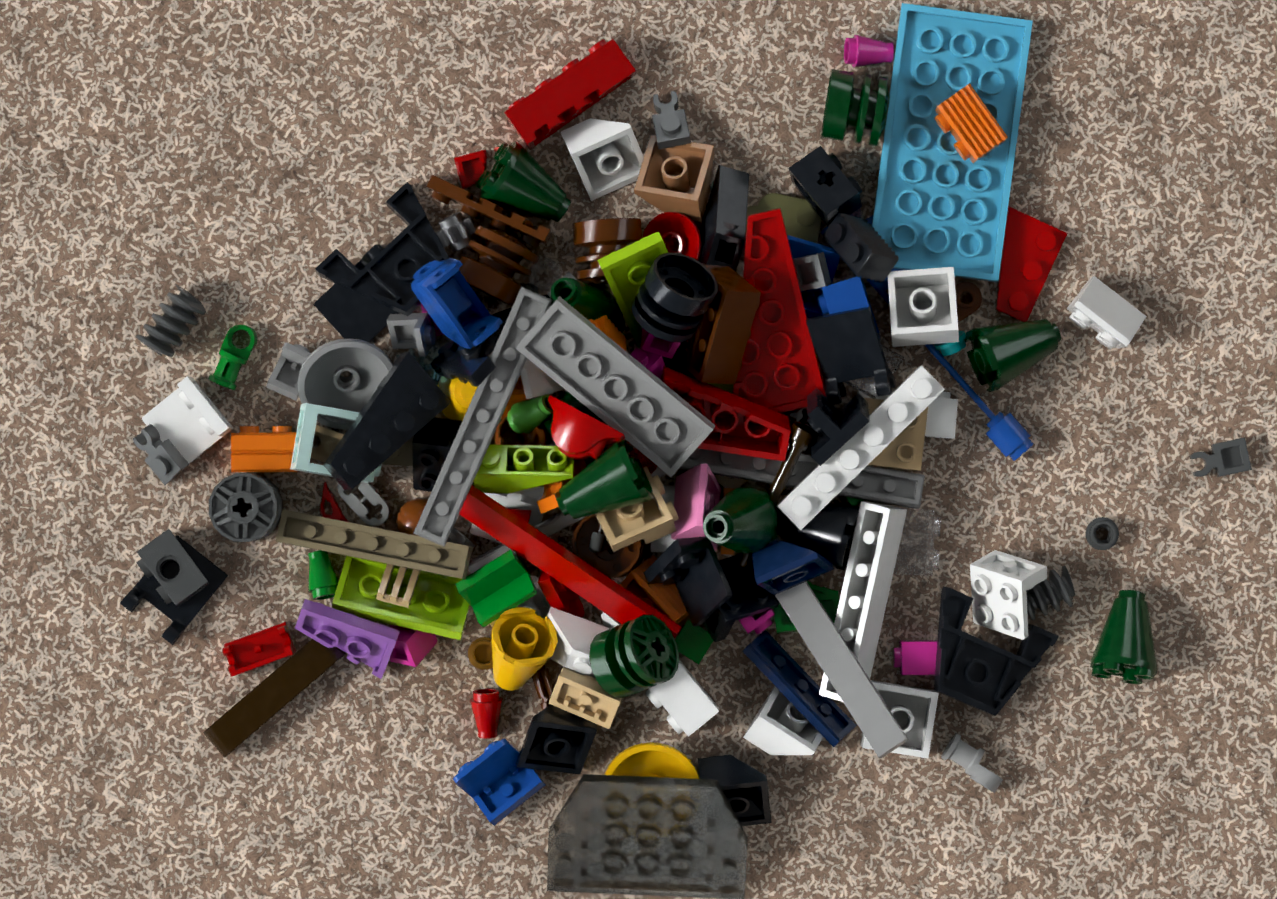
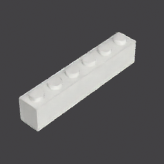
[776,365,945,530]
[819,501,907,702]

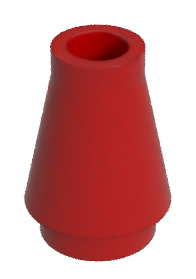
[470,688,503,739]

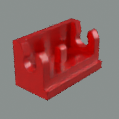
[222,622,296,677]

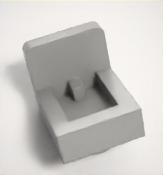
[387,313,436,357]
[266,342,311,401]

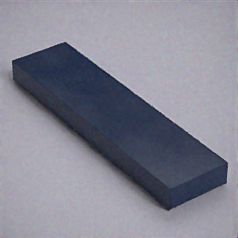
[742,630,857,747]

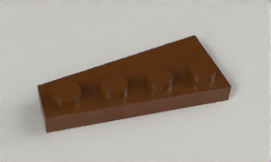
[426,175,552,248]

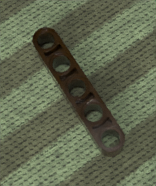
[203,639,346,758]

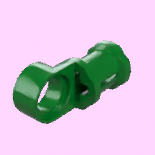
[208,324,257,390]

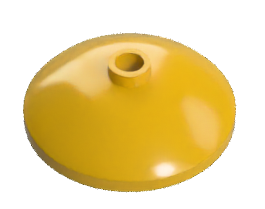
[602,742,701,839]

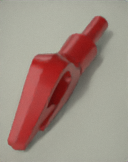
[319,482,348,522]

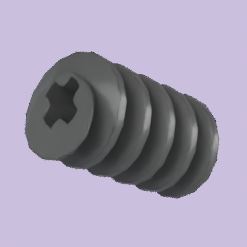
[136,284,206,357]
[1026,566,1075,620]

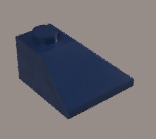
[752,540,834,595]

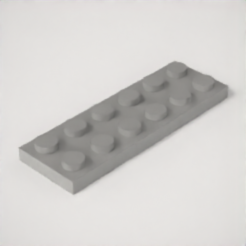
[516,296,715,477]

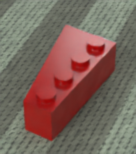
[504,39,636,150]
[661,366,791,462]

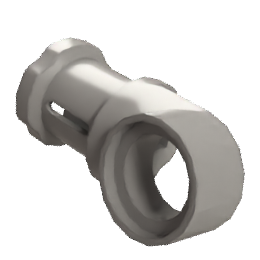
[941,733,1003,793]

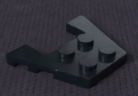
[315,182,449,316]
[430,294,553,387]
[934,586,1059,716]

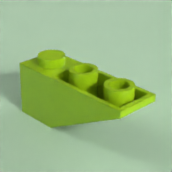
[474,444,574,494]

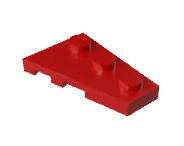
[995,206,1068,322]

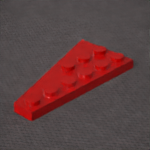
[733,207,826,413]

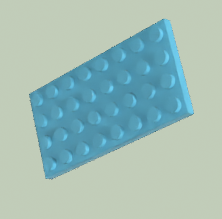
[872,3,1033,282]

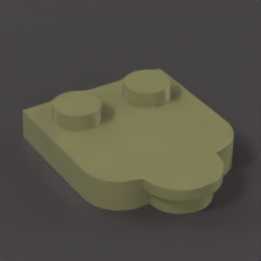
[745,193,822,243]

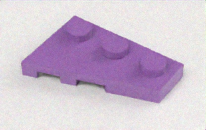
[295,599,399,679]

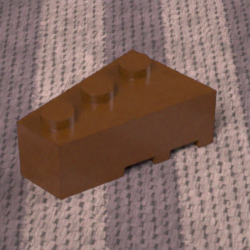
[686,264,761,384]

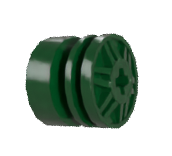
[821,69,890,146]
[589,615,679,698]

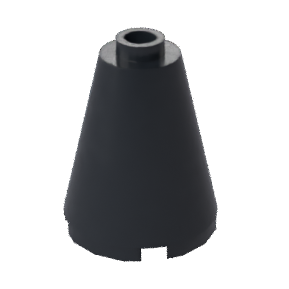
[775,504,860,571]

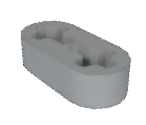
[337,482,390,526]

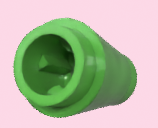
[507,394,553,434]

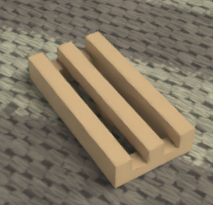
[376,564,421,608]

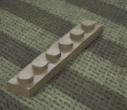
[276,509,472,580]

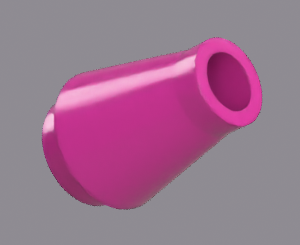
[844,35,894,68]

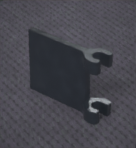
[313,244,400,342]
[806,306,896,405]
[120,535,228,645]

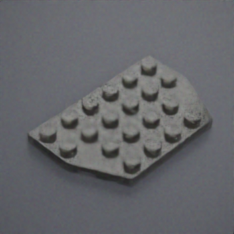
[547,774,748,899]

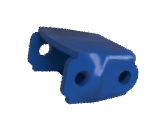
[411,258,503,349]

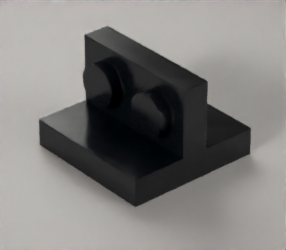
[807,387,870,466]

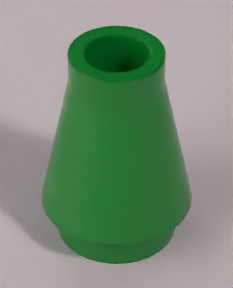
[308,550,339,600]

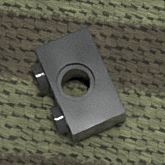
[136,529,210,607]

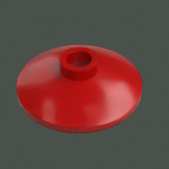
[642,212,702,261]

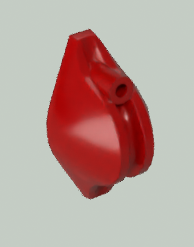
[548,395,626,459]

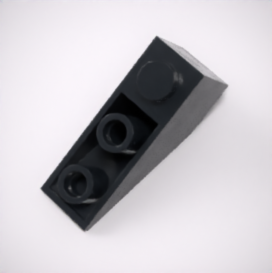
[698,165,749,272]

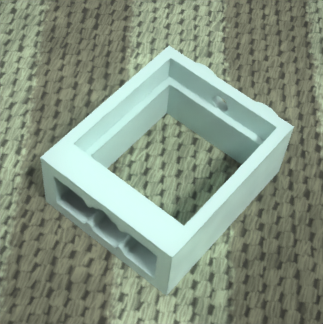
[290,403,382,483]

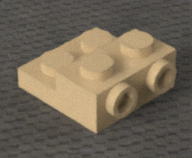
[595,466,679,552]

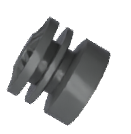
[209,473,283,542]

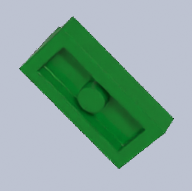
[456,549,537,627]

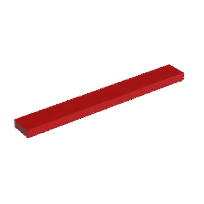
[459,485,682,638]

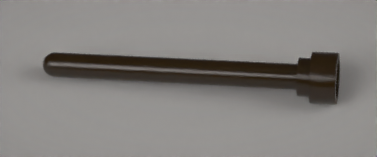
[735,422,818,568]

